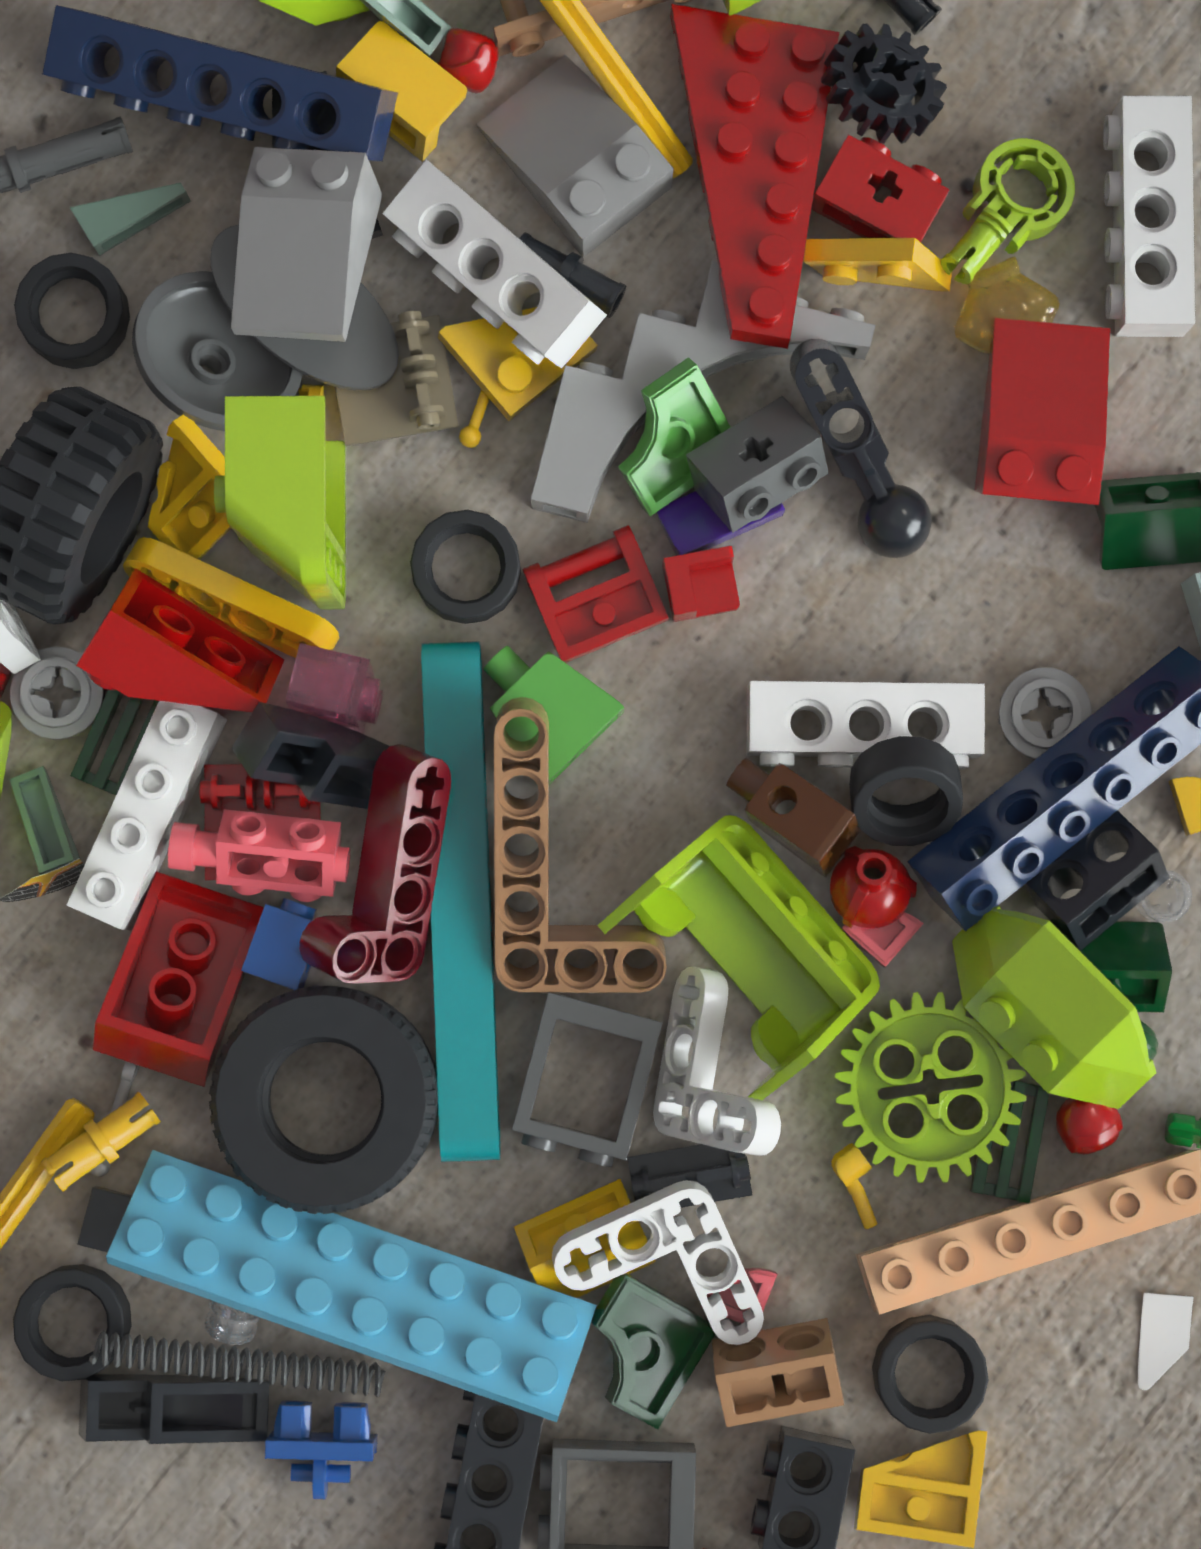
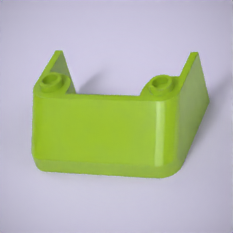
[214,396,346,610]
[597,815,880,1100]

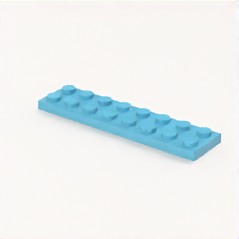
[106,1150,597,1422]

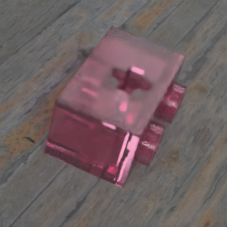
[285,643,383,734]

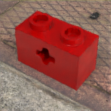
[811,134,950,243]

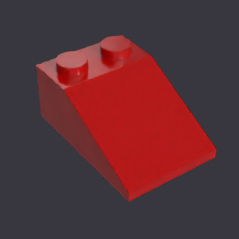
[974,318,1110,505]
[76,568,285,713]
[93,871,264,1087]

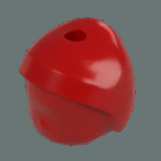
[437,28,499,94]
[1056,1098,1123,1155]

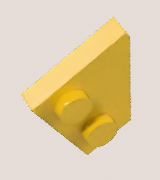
[804,238,952,292]
[438,307,598,421]
[147,415,231,560]
[854,1430,987,1548]

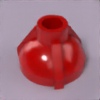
[830,846,917,928]

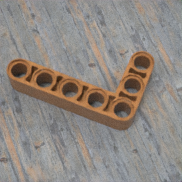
[494,697,667,993]

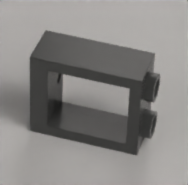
[512,992,663,1167]
[537,1438,696,1549]

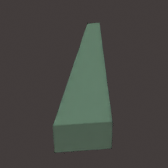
[360,0,451,56]
[70,182,191,256]
[9,766,81,875]

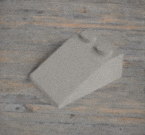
[476,55,673,257]
[231,147,383,342]

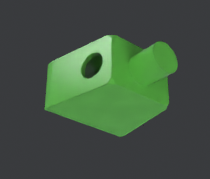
[483,645,624,785]

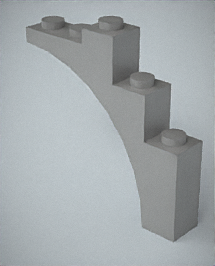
[531,260,876,523]

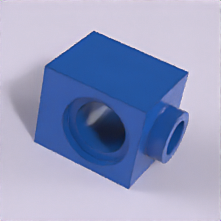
[241,898,317,990]

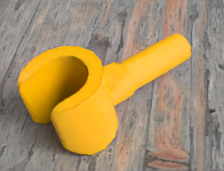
[831,1143,878,1229]

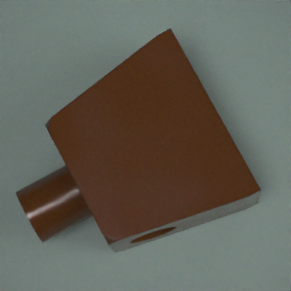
[726,758,860,878]

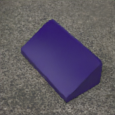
[656,491,785,556]

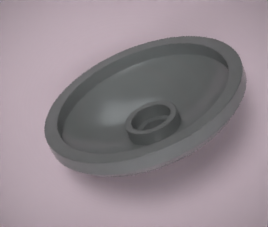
[132,271,303,431]

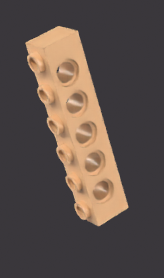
[855,1149,1201,1315]

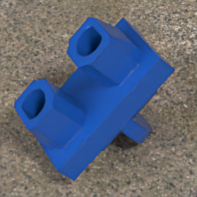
[265,1400,378,1500]

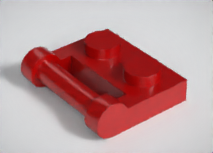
[522,525,669,663]

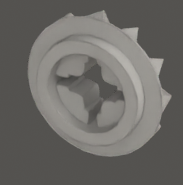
[10,647,105,740]
[998,667,1092,759]

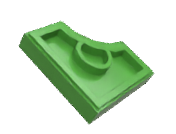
[618,357,731,517]

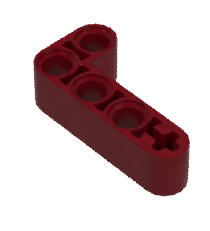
[299,744,451,984]

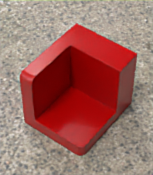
[662,546,740,622]

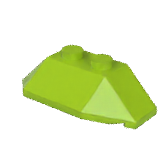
[952,906,1157,1109]

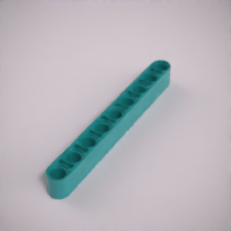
[421,641,501,1162]

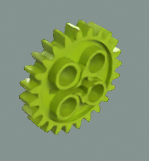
[835,992,1027,1183]

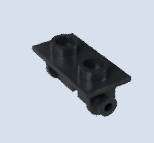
[627,1144,752,1208]

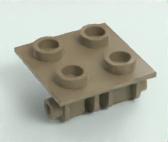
[335,311,459,447]

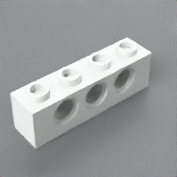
[1103,96,1195,337]
[382,159,607,369]
[746,681,985,769]
[67,701,227,931]

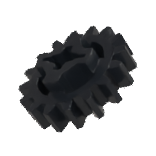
[821,23,947,144]

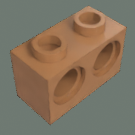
[712,1318,844,1427]

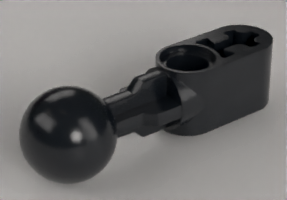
[790,339,932,558]

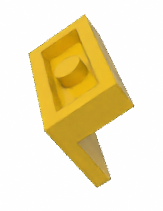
[336,21,467,162]
[514,1179,656,1298]

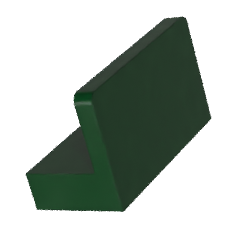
[1095,472,1201,570]
[1050,921,1172,1013]

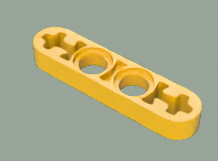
[123,537,340,666]

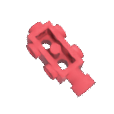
[168,809,351,902]

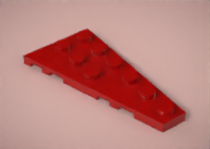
[670,4,840,349]

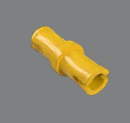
[41,1091,161,1192]

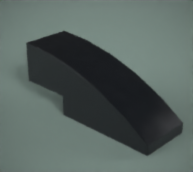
[232,702,390,809]
[79,1374,270,1444]

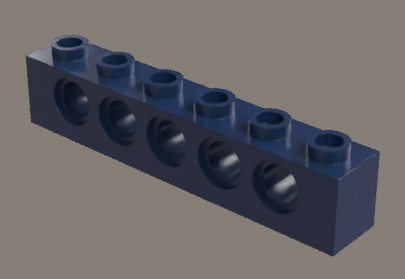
[42,5,398,162]
[907,646,1201,932]

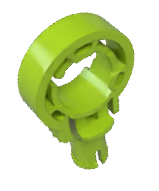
[941,138,1075,284]

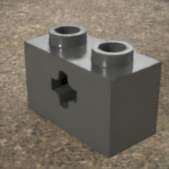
[686,396,829,533]

